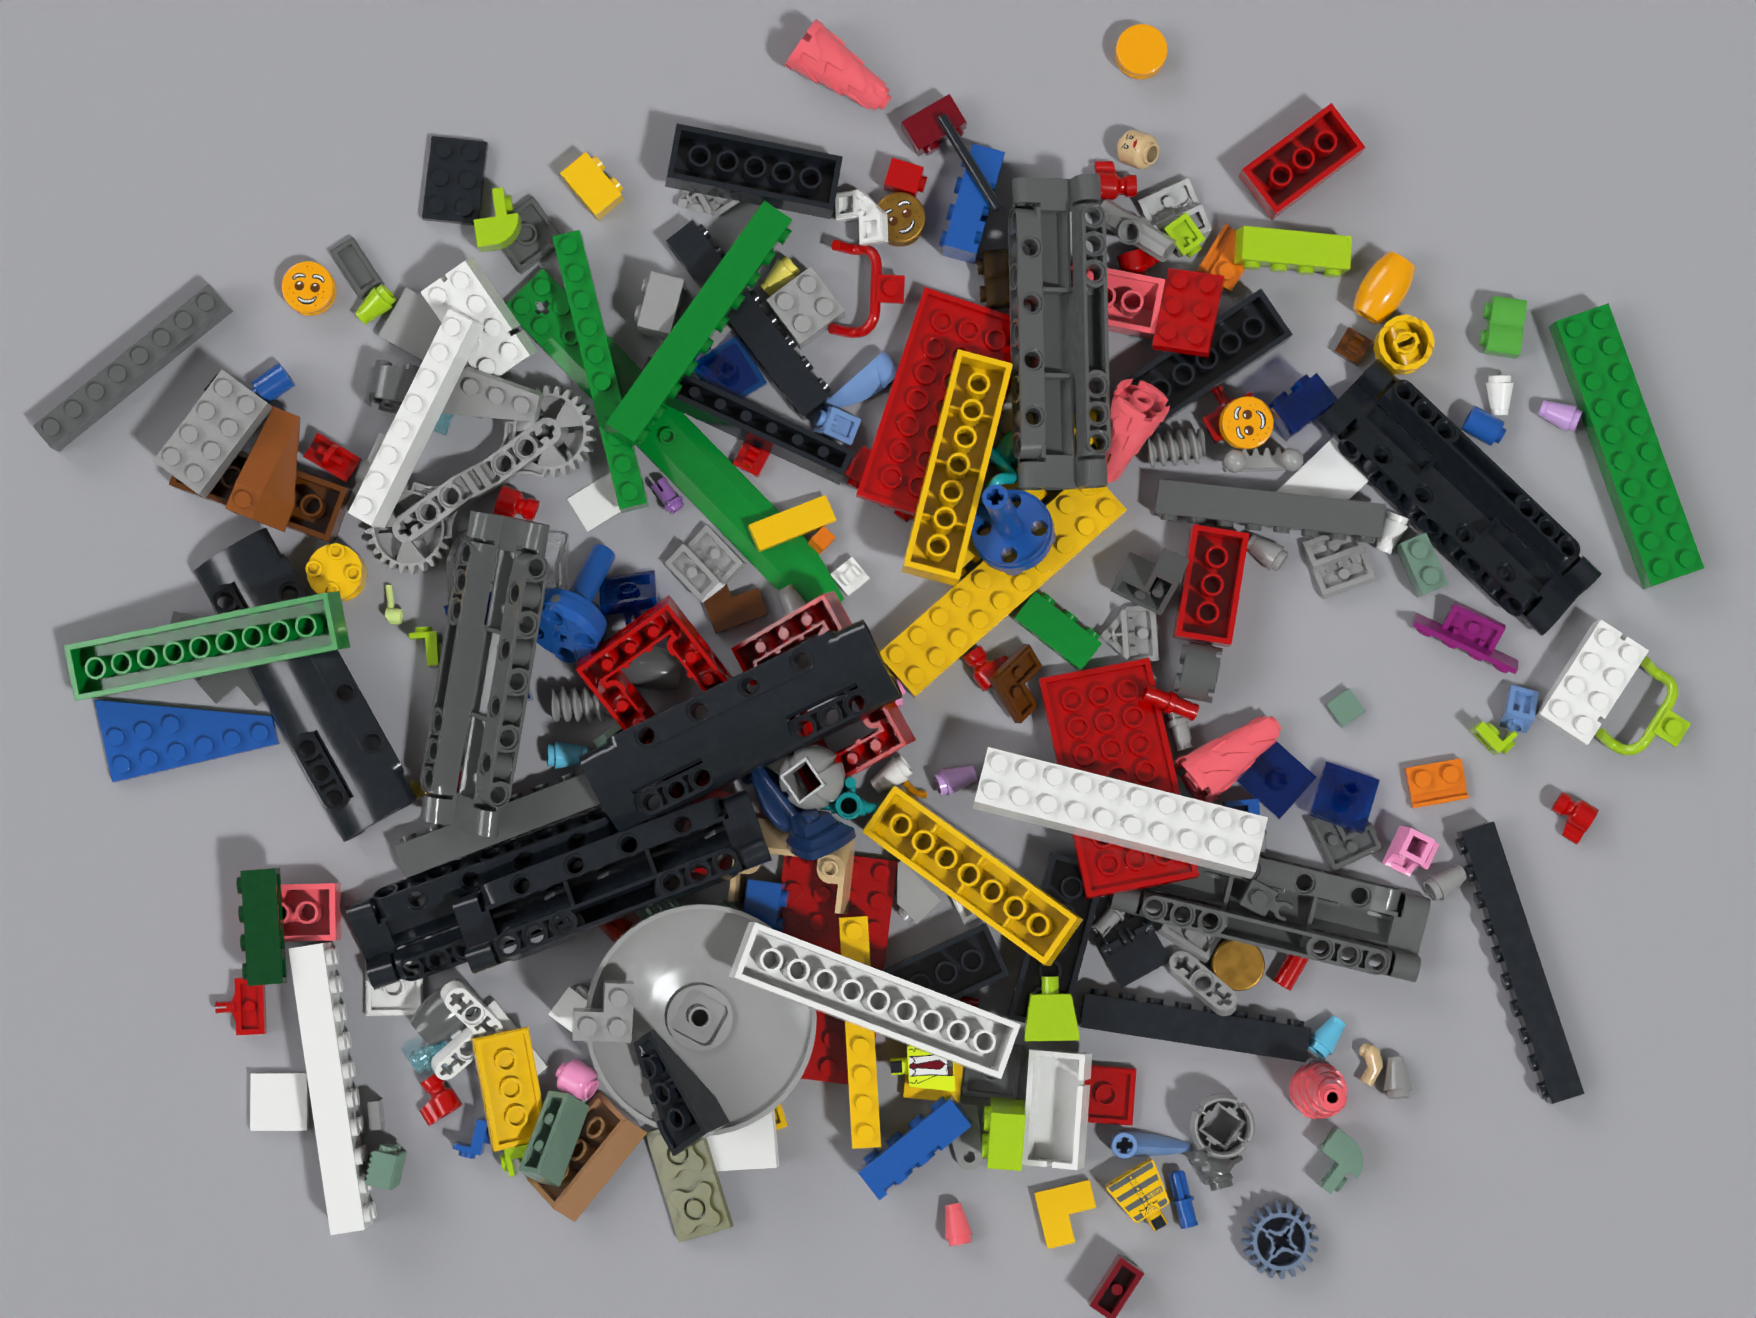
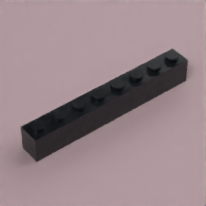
[666,220,831,421]
[640,356,855,485]
[1079,988,1311,1062]

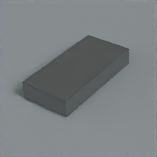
[330,237,384,299]

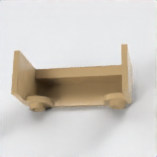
[728,818,856,914]

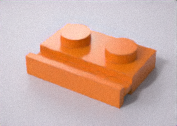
[1196,223,1245,293]
[1404,758,1469,808]

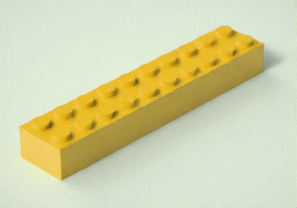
[880,487,1127,698]

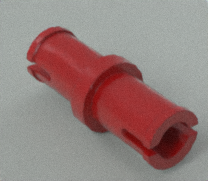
[1140,684,1199,721]

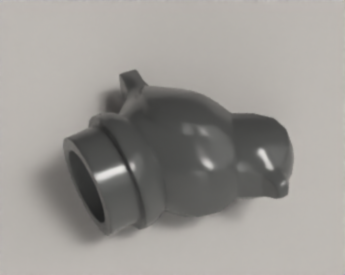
[1190,1150,1243,1191]

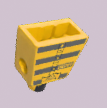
[1104,1157,1170,1231]

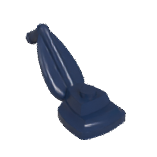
[741,766,856,860]

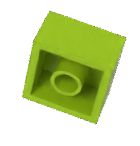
[981,1097,1026,1171]

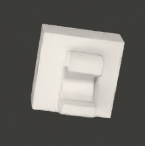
[830,557,870,597]

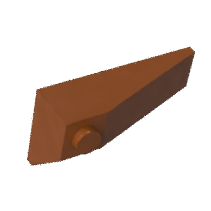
[225,407,301,533]

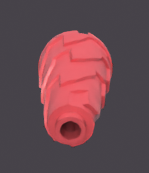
[784,19,892,111]
[1106,379,1170,484]
[1173,716,1281,803]
[1289,1062,1347,1119]

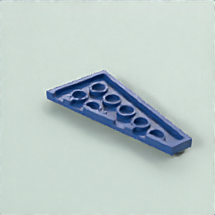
[94,700,280,783]

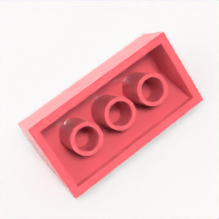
[1071,261,1165,340]

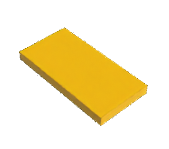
[471,1026,543,1152]

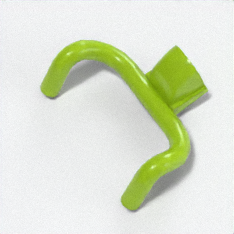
[1595,657,1691,756]

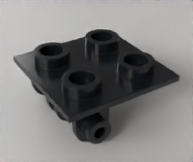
[1094,915,1170,988]

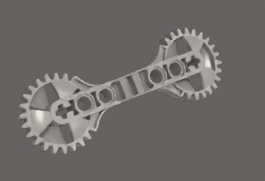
[365,386,597,574]

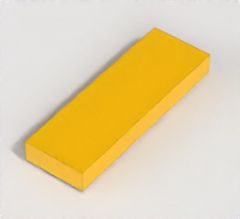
[748,495,837,552]

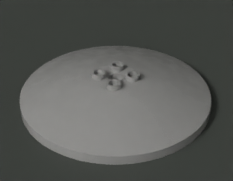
[585,904,817,1136]

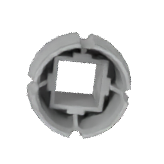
[779,745,845,810]
[1189,1093,1255,1159]

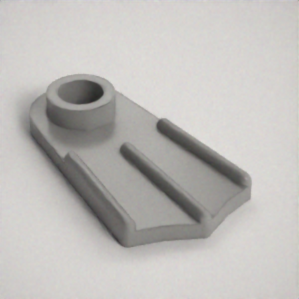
[951,1103,982,1170]

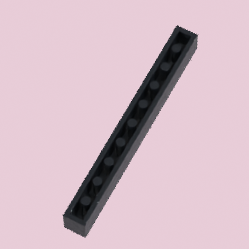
[1455,821,1585,1104]

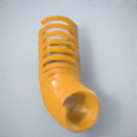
[902,781,928,799]

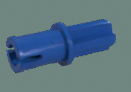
[1169,1170,1198,1229]

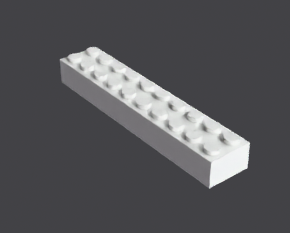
[972,747,1268,879]
[729,922,1021,1079]
[288,942,377,1235]

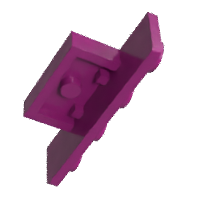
[1413,601,1518,674]

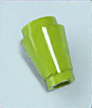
[355,284,397,325]

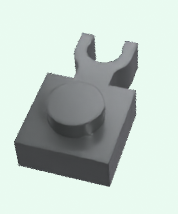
[1239,878,1293,922]

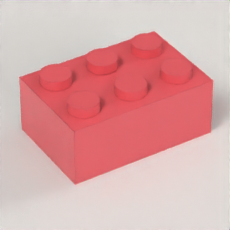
[281,883,341,942]

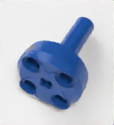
[971,485,1056,576]
[537,544,615,663]

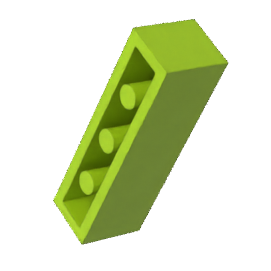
[1234,226,1352,278]

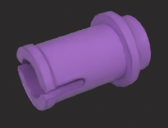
[651,477,684,514]

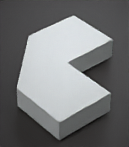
[835,189,888,246]

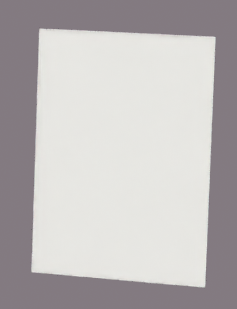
[567,473,621,532]

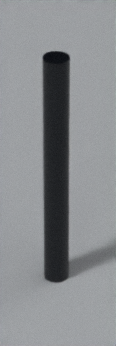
[937,114,1003,213]

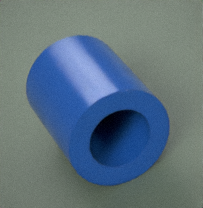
[250,363,295,404]
[1461,405,1507,446]

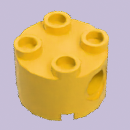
[1373,314,1435,375]
[305,543,368,602]

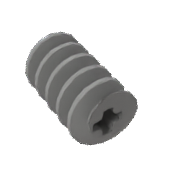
[1146,428,1206,468]
[552,686,610,722]

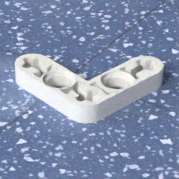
[431,981,503,1080]

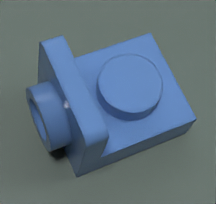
[813,406,861,446]
[1500,685,1539,733]

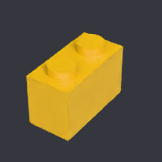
[560,152,624,221]

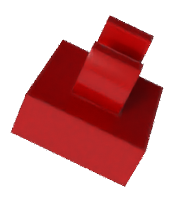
[733,441,771,478]

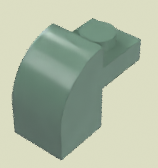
[1317,1126,1363,1194]

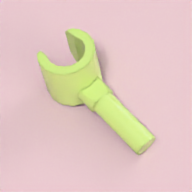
[385,585,403,625]

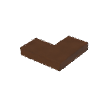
[704,584,768,634]
[988,644,1043,723]

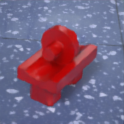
[303,432,362,483]

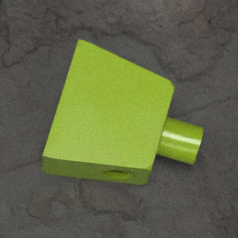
[1023,976,1080,1041]

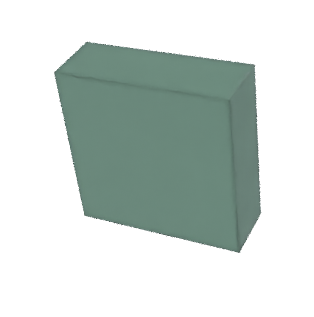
[1325,688,1365,728]

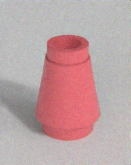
[945,1203,973,1246]

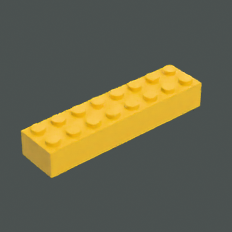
[901,349,1013,586]
[862,785,1083,966]

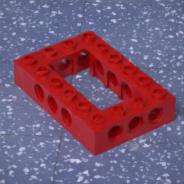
[731,591,916,793]
[576,595,733,798]

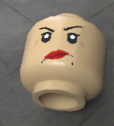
[1117,129,1159,170]

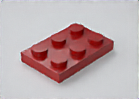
[1152,268,1225,357]

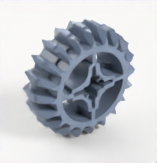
[1241,1201,1319,1279]

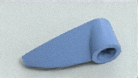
[825,351,898,408]
[1110,1130,1191,1159]

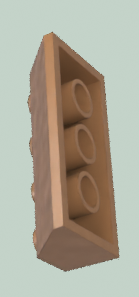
[527,1091,647,1222]

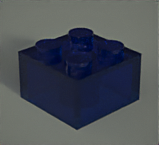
[1268,373,1338,442]

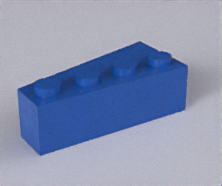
[939,143,1005,264]
[858,1095,973,1201]

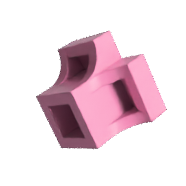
[1382,826,1440,877]

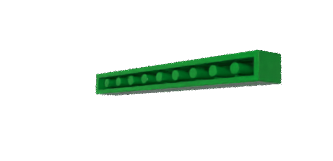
[604,200,792,449]
[552,230,650,513]

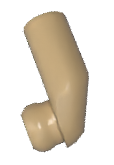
[1359,1043,1383,1087]

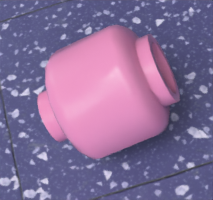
[556,1059,599,1101]

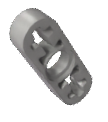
[1169,951,1237,1016]

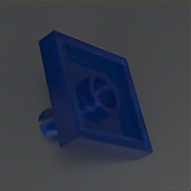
[694,336,767,399]
[599,570,658,625]
[1236,742,1317,819]
[1309,761,1380,834]

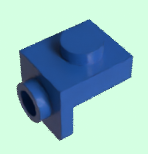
[453,1117,491,1159]

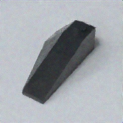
[633,1029,730,1156]

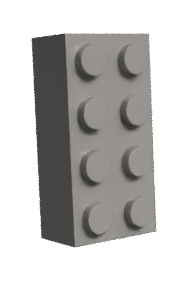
[153,370,273,498]

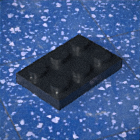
[422,136,488,226]

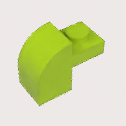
[474,187,522,253]

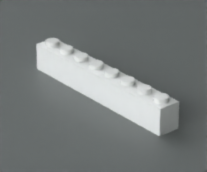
[348,309,485,528]

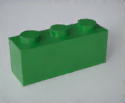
[1013,591,1102,671]

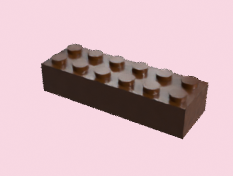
[169,451,352,544]

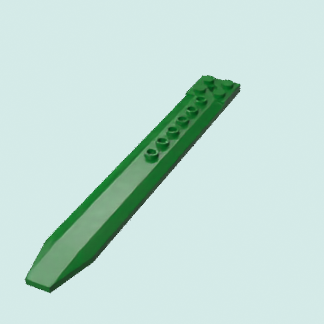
[506,269,844,603]

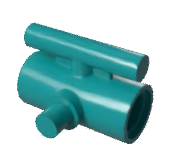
[820,777,877,820]

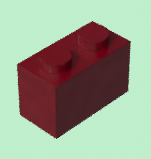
[901,94,967,156]
[1087,1254,1145,1318]

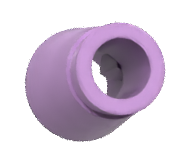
[1538,400,1583,432]
[933,765,977,796]

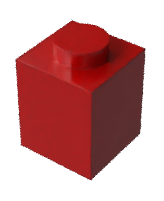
[884,158,928,197]

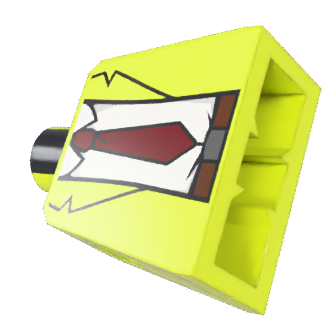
[890,1045,955,1091]

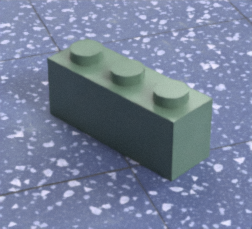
[518,1091,590,1187]

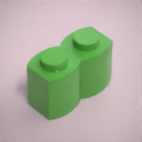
[1479,296,1527,359]

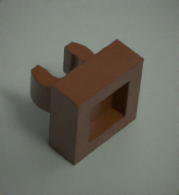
[1333,327,1373,366]

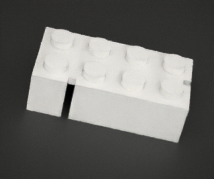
[421,257,538,377]
[1535,620,1649,746]
[1022,1048,1092,1170]

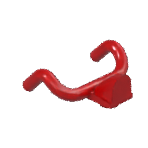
[828,240,905,338]

